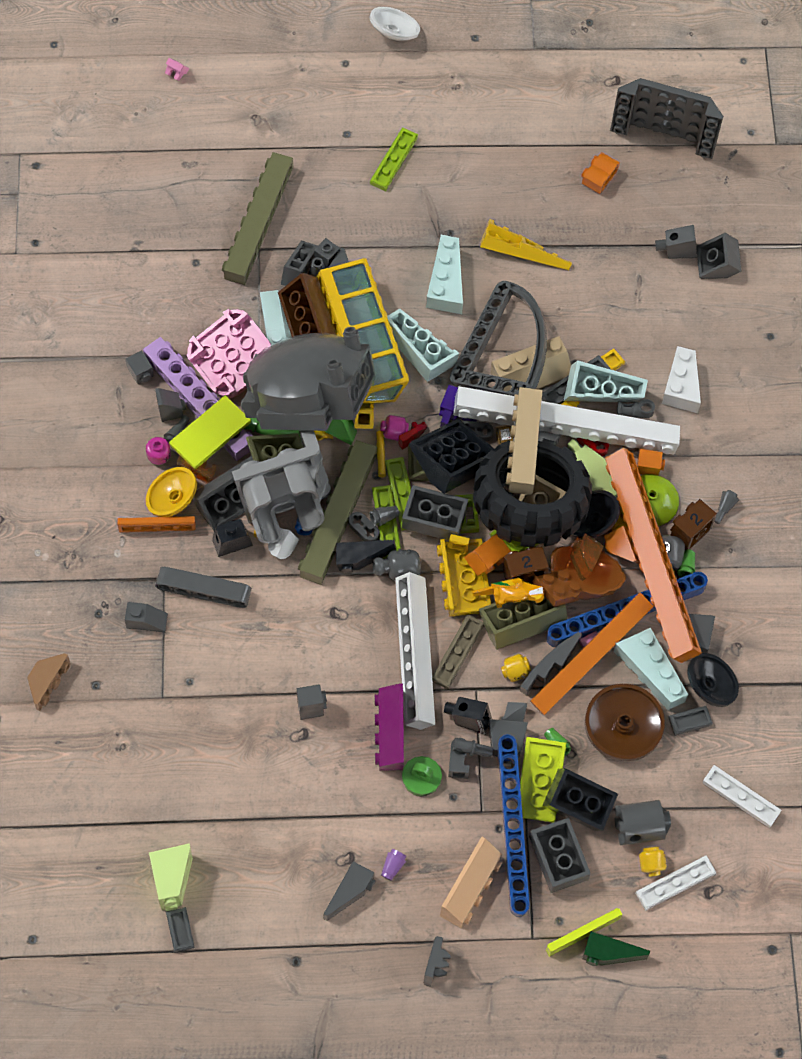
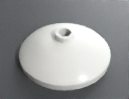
[369,7,420,41]

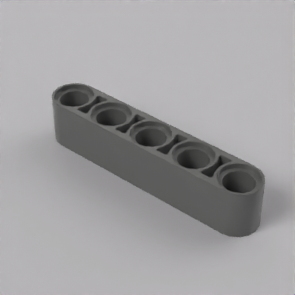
[155,567,252,608]

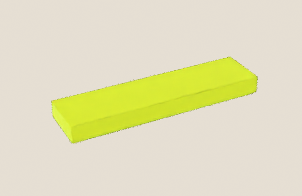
[546,908,622,957]

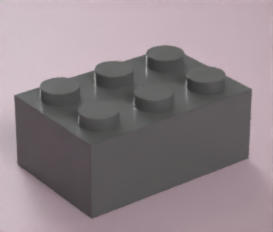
[402,485,468,540]
[529,818,591,893]

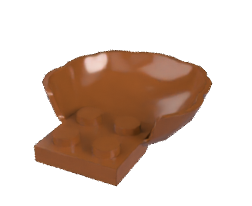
[533,544,626,607]

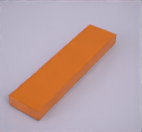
[117,516,196,532]

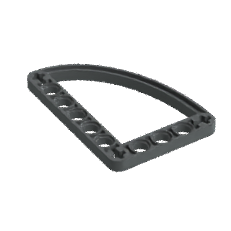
[450,281,547,396]

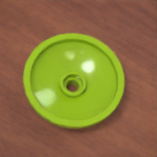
[641,474,679,527]

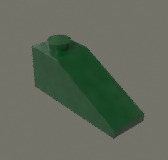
[582,931,650,966]

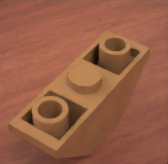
[27,653,70,711]

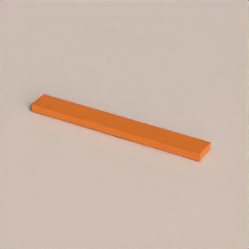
[530,592,654,715]

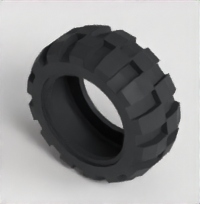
[473,438,592,547]

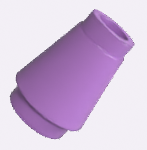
[381,849,406,881]

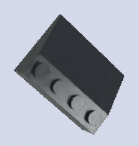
[409,419,494,494]

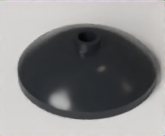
[572,490,620,539]
[687,653,739,707]

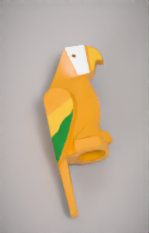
[472,578,544,608]

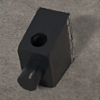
[444,697,492,735]

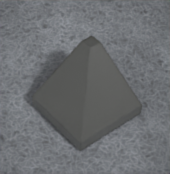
[503,702,528,722]

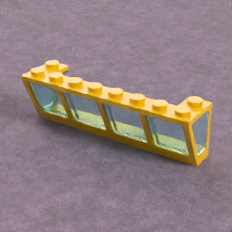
[317,258,409,404]

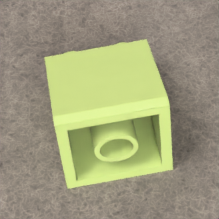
[149,844,193,911]

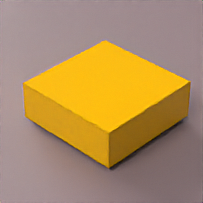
[601,349,625,371]
[449,534,470,552]

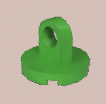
[402,756,442,797]

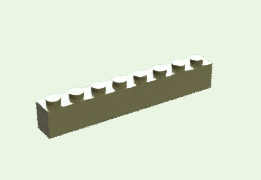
[222,152,293,285]
[298,440,377,585]

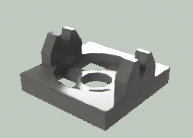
[423,936,451,987]

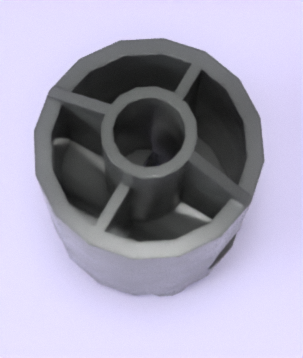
[614,800,671,846]

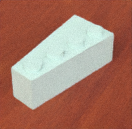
[426,235,463,315]
[614,628,688,710]

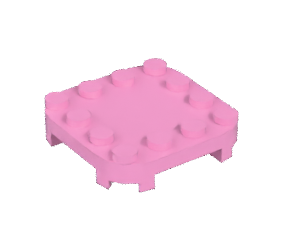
[186,309,272,399]

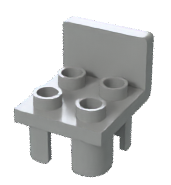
[232,430,331,543]

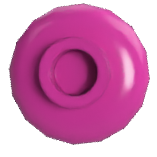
[380,415,409,441]
[146,437,171,465]

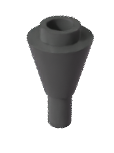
[164,415,189,442]
[714,490,739,524]

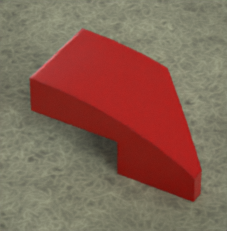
[398,422,428,450]

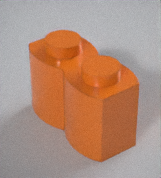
[581,152,620,194]

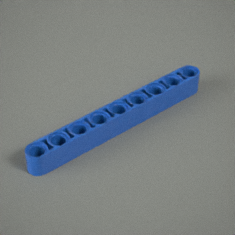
[546,572,708,647]
[497,734,530,917]

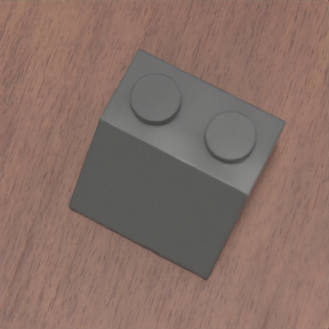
[696,233,742,279]

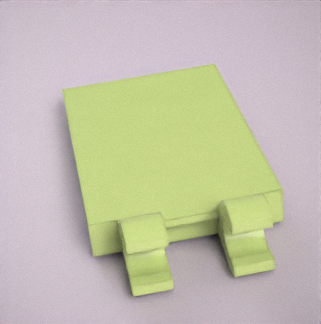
[567,439,617,497]

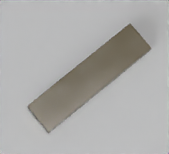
[432,614,484,690]

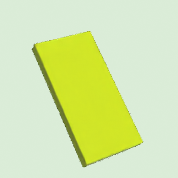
[169,395,251,470]
[516,737,566,823]

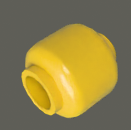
[501,654,531,682]
[639,846,667,877]

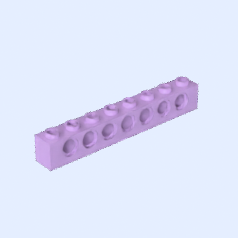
[143,337,253,461]

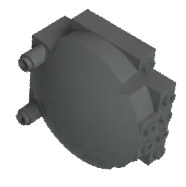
[241,327,376,431]

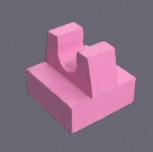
[165,58,189,81]

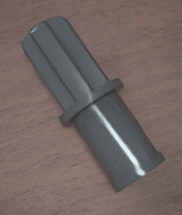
[452,738,493,757]

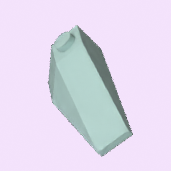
[260,290,292,345]

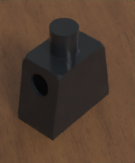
[212,519,253,557]

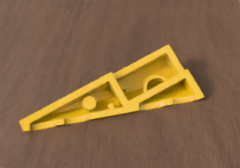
[480,219,572,270]

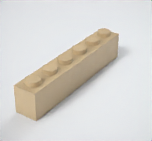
[506,387,542,495]

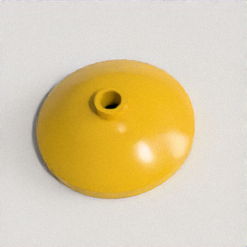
[146,467,197,517]

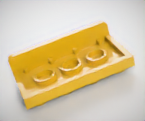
[437,538,491,617]

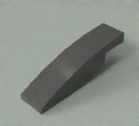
[520,632,582,695]

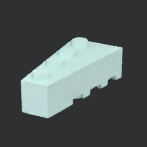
[387,309,459,382]
[564,361,648,403]

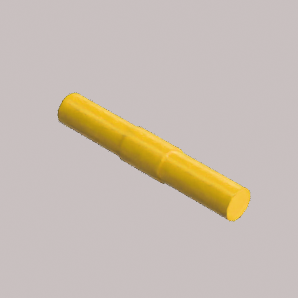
[376,431,386,478]

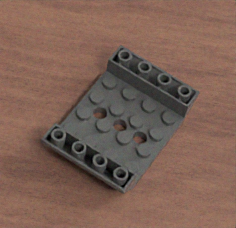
[610,78,724,159]

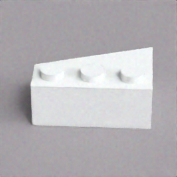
[662,346,701,413]

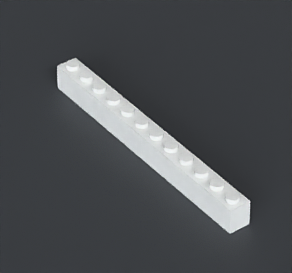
[453,386,680,455]

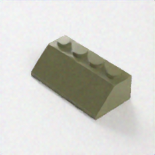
[479,596,567,650]

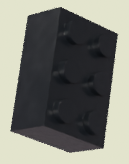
[542,768,618,831]

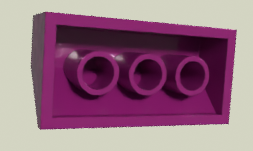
[375,683,404,771]

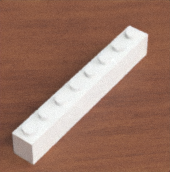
[395,572,435,730]

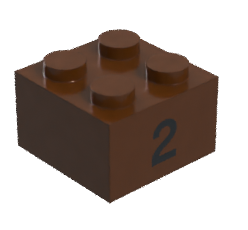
[670,499,717,551]
[502,546,549,585]

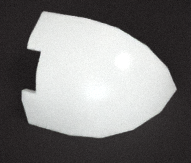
[268,528,299,559]

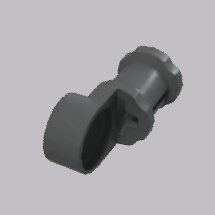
[617,399,655,418]

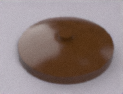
[585,683,665,761]

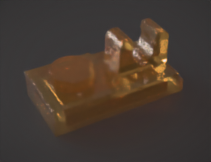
[177,456,216,484]

